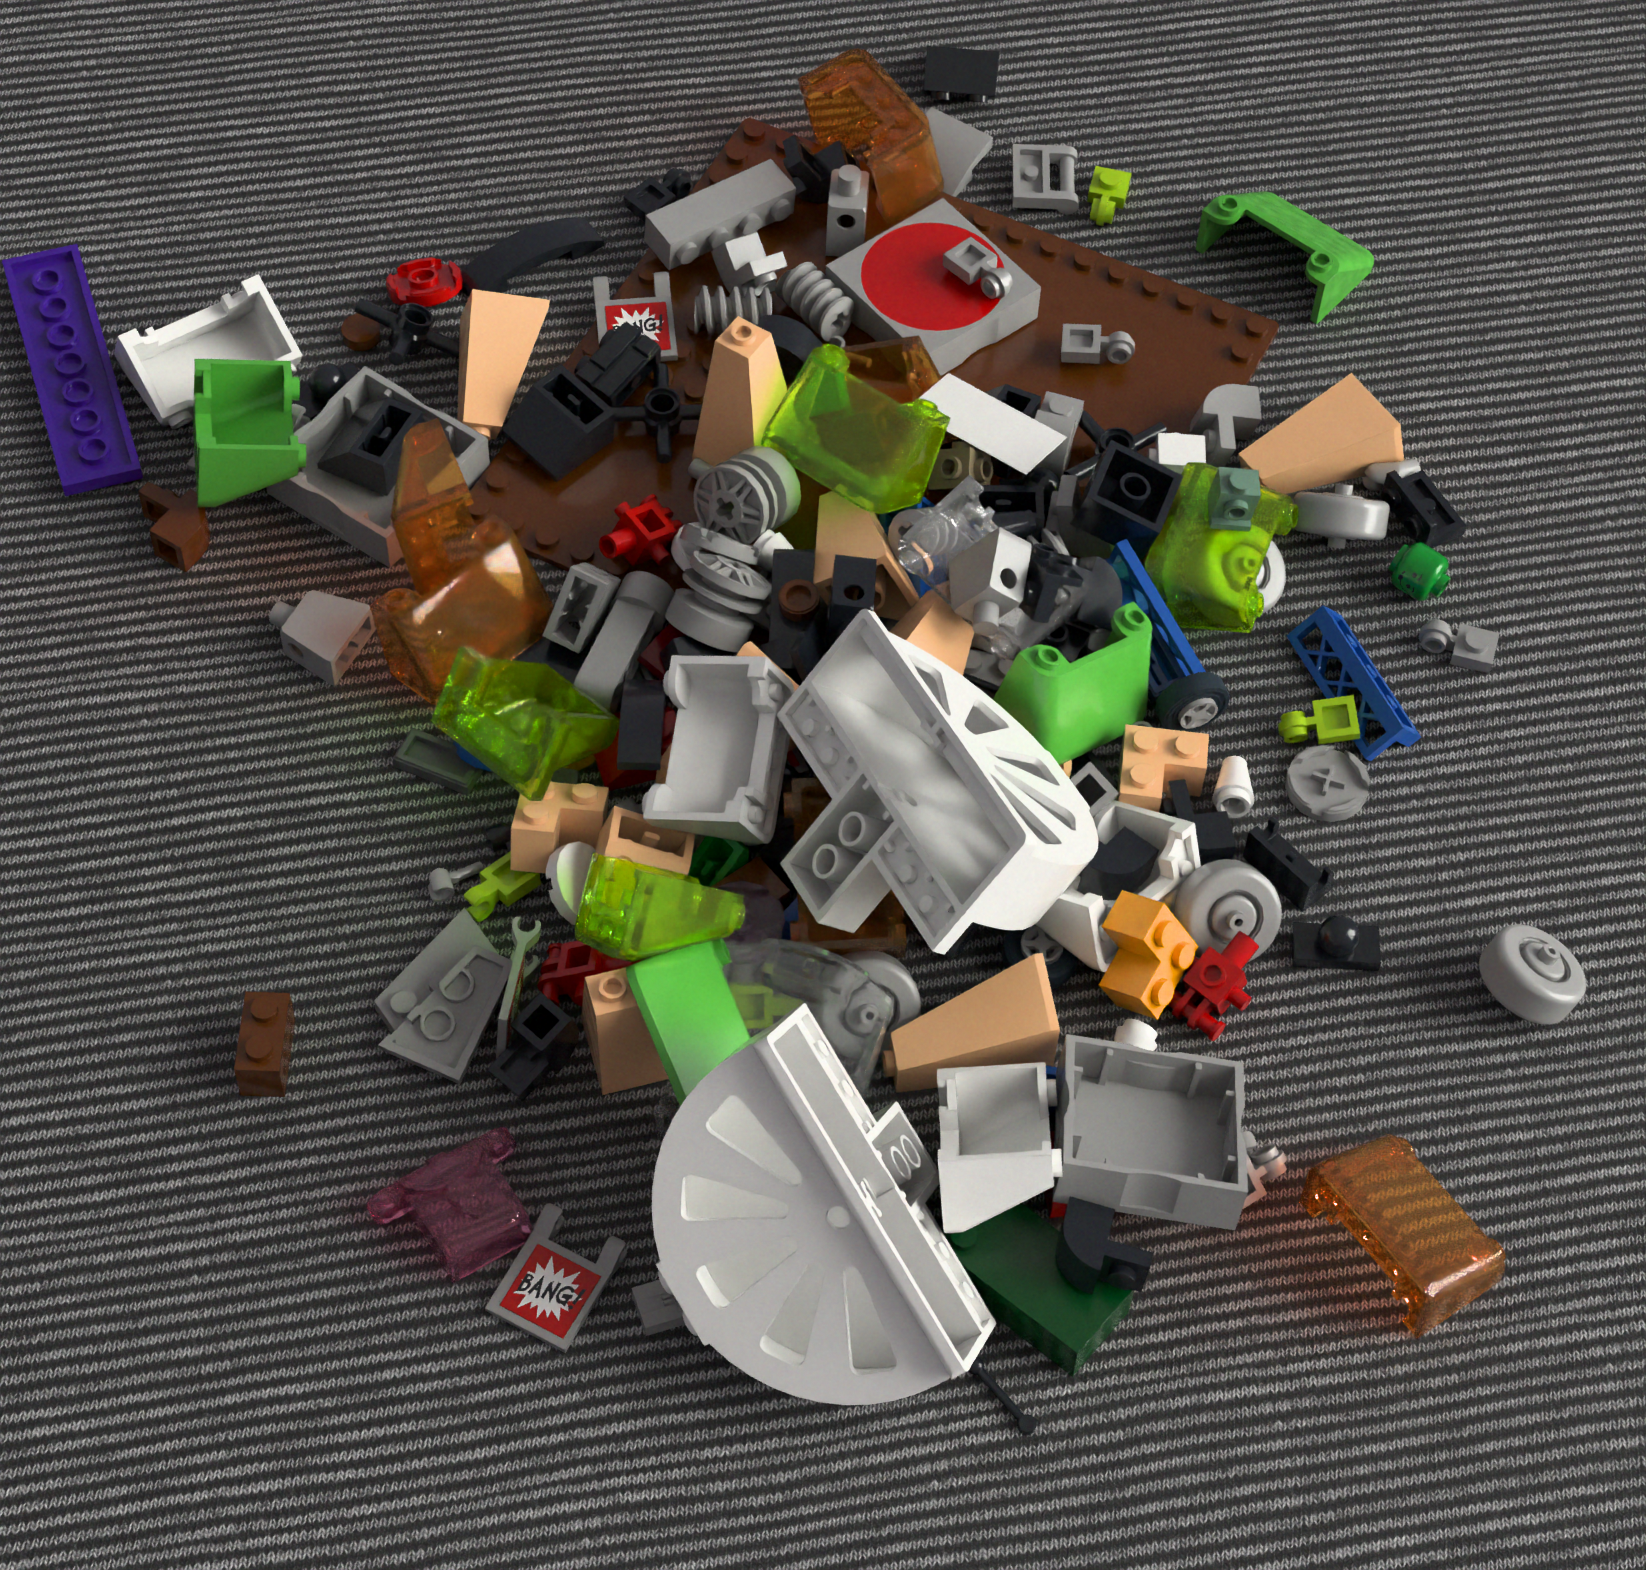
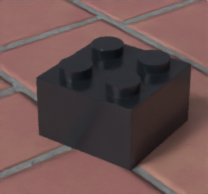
[1070,440,1183,560]

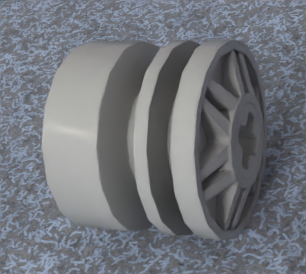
[693,446,801,544]
[665,550,772,653]

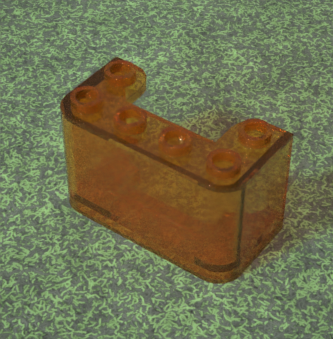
[798,48,944,225]

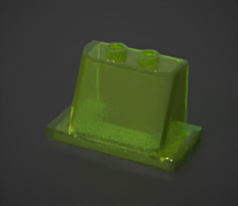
[431,647,620,801]

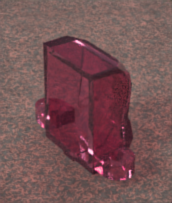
[366,1127,532,1283]

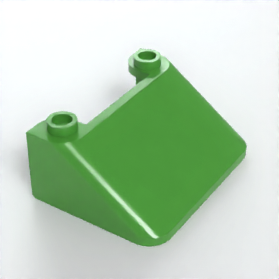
[1195,191,1374,324]
[626,931,751,1106]

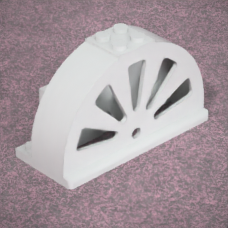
[777,609,1098,955]
[652,1003,997,1405]

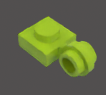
[1087,166,1132,226]
[1278,695,1360,745]

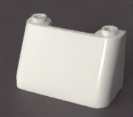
[114,274,303,429]
[642,655,795,844]
[1035,800,1201,972]
[937,1062,1063,1233]

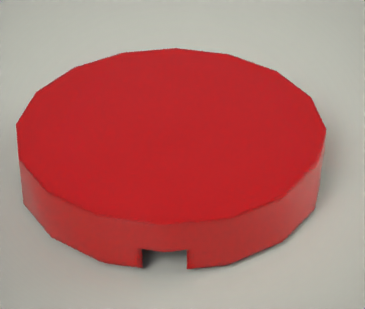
[386,257,462,307]

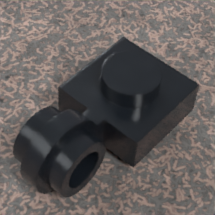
[624,168,694,222]

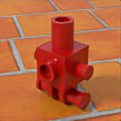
[599,494,684,566]
[1167,931,1259,1041]
[538,936,642,1007]

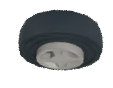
[1155,672,1230,732]
[1001,924,1079,989]

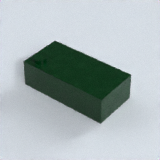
[941,1203,1134,1377]

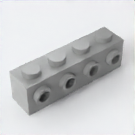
[644,159,796,270]

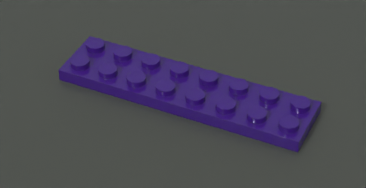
[2,244,143,496]

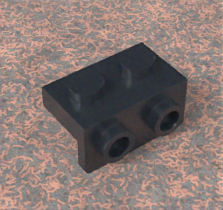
[1381,470,1466,548]
[1018,544,1084,623]

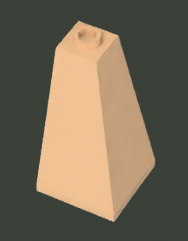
[457,289,549,441]
[692,316,802,467]
[1238,373,1404,496]
[813,481,920,620]
[889,582,974,676]
[882,953,1060,1093]
[581,967,669,1095]

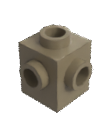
[929,441,993,500]

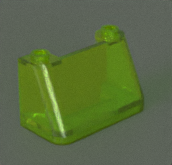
[761,344,951,514]
[1145,462,1298,633]
[575,852,745,962]

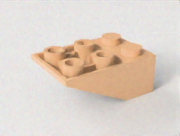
[580,806,695,957]

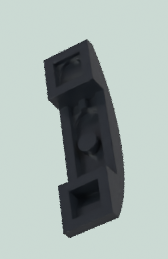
[461,217,604,297]
[617,679,668,770]

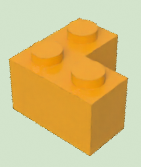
[1099,890,1199,1020]

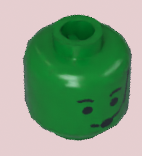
[1388,542,1451,602]

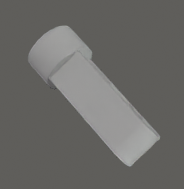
[571,571,674,714]

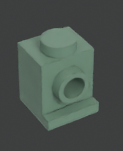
[1207,467,1261,532]

